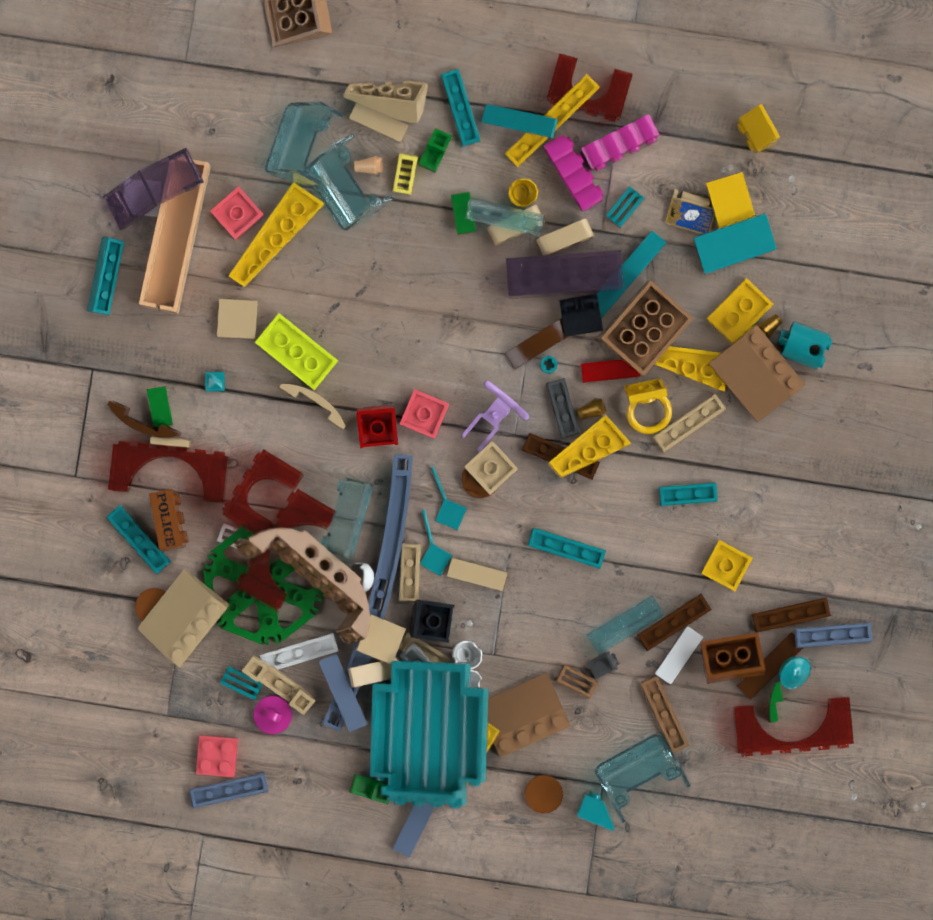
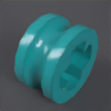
[540,356,557,374]

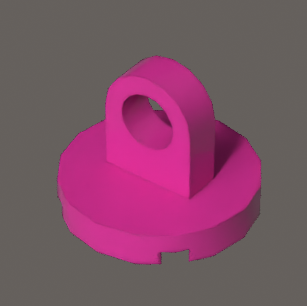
[254,696,292,734]

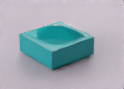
[205,372,225,392]

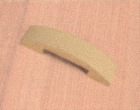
[280,384,346,430]
[242,655,316,715]

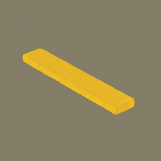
[505,74,600,168]

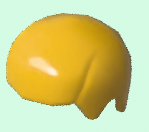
[508,178,538,207]

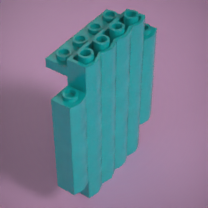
[370,660,489,809]

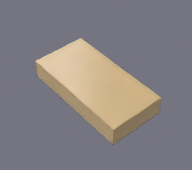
[150,436,191,449]

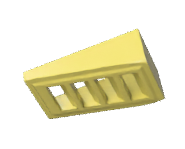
[393,153,418,195]

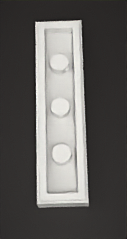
[260,633,339,669]

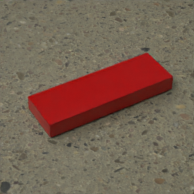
[581,359,640,383]

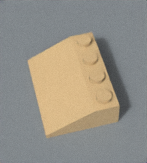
[137,569,230,668]

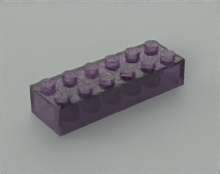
[506,250,624,299]

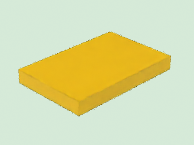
[705,172,755,228]
[706,278,774,344]

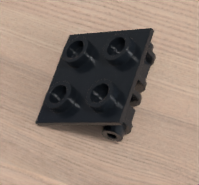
[559,294,603,337]

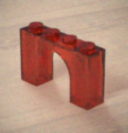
[547,53,633,122]
[222,449,304,535]

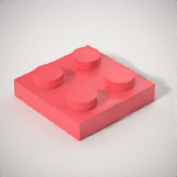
[210,186,264,240]
[399,389,450,439]
[196,735,238,777]

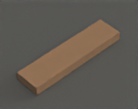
[640,675,690,753]

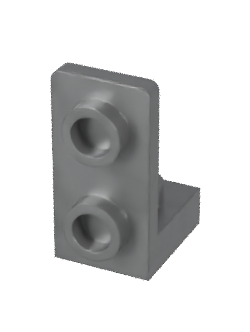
[587,652,619,679]

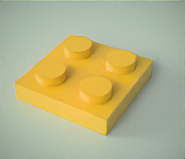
[701,540,753,592]

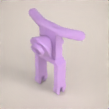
[460,380,529,452]

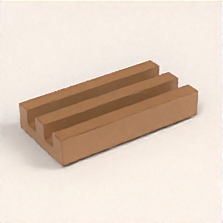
[556,664,599,698]

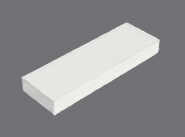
[655,626,703,685]

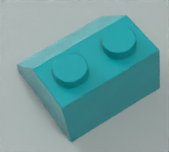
[576,791,615,831]

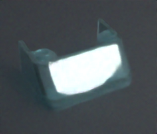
[265,102,344,185]
[306,134,394,230]
[321,477,375,560]
[595,734,691,823]

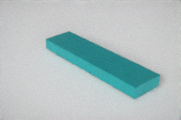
[441,69,481,147]
[481,104,558,139]
[106,505,172,574]
[527,528,606,569]

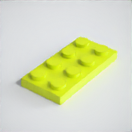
[255,313,338,391]

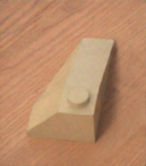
[343,81,428,123]

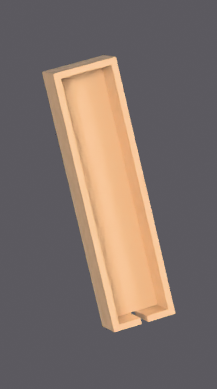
[139,155,211,315]

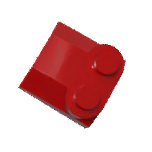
[356,405,398,448]

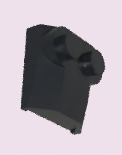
[410,599,455,643]

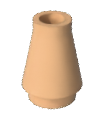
[354,156,383,175]

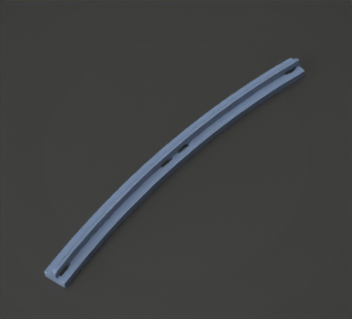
[322,454,413,732]

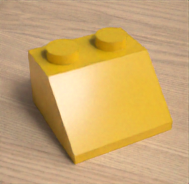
[737,103,780,154]

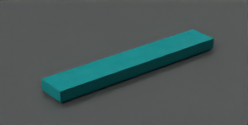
[597,230,667,319]

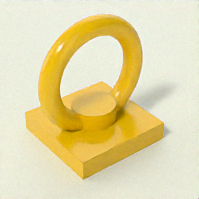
[624,378,672,434]

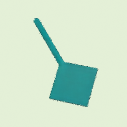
[431,466,467,530]
[420,509,453,576]

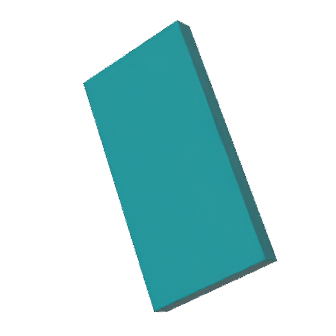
[693,213,777,274]

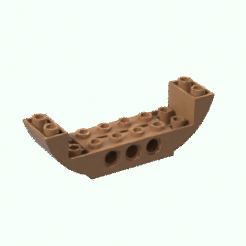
[235,528,370,644]

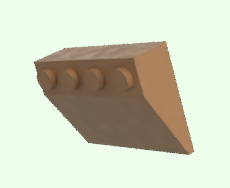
[264,0,332,47]
[597,280,693,376]
[709,325,805,422]
[488,673,571,757]

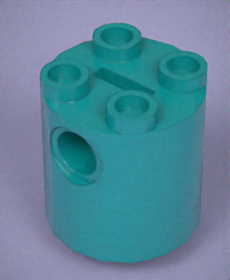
[777,321,833,370]

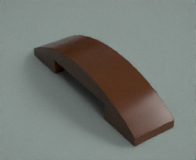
[505,318,570,370]
[108,401,182,438]

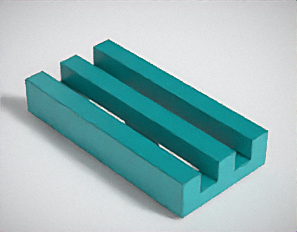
[606,186,645,228]
[220,666,263,700]

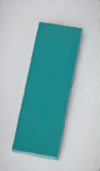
[659,482,718,506]

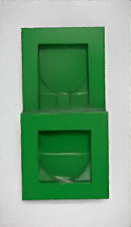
[418,128,452,173]
[451,192,476,235]
[147,386,173,428]
[768,682,783,723]
[349,774,389,805]

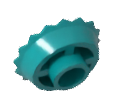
[779,656,812,690]

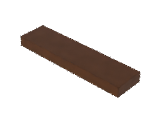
[522,433,600,480]
[637,594,712,651]
[751,597,831,633]
[737,632,803,700]

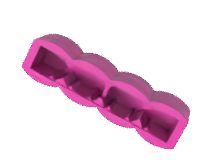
[581,114,660,172]
[544,134,604,213]

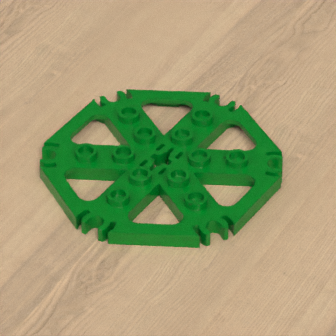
[203,521,324,645]

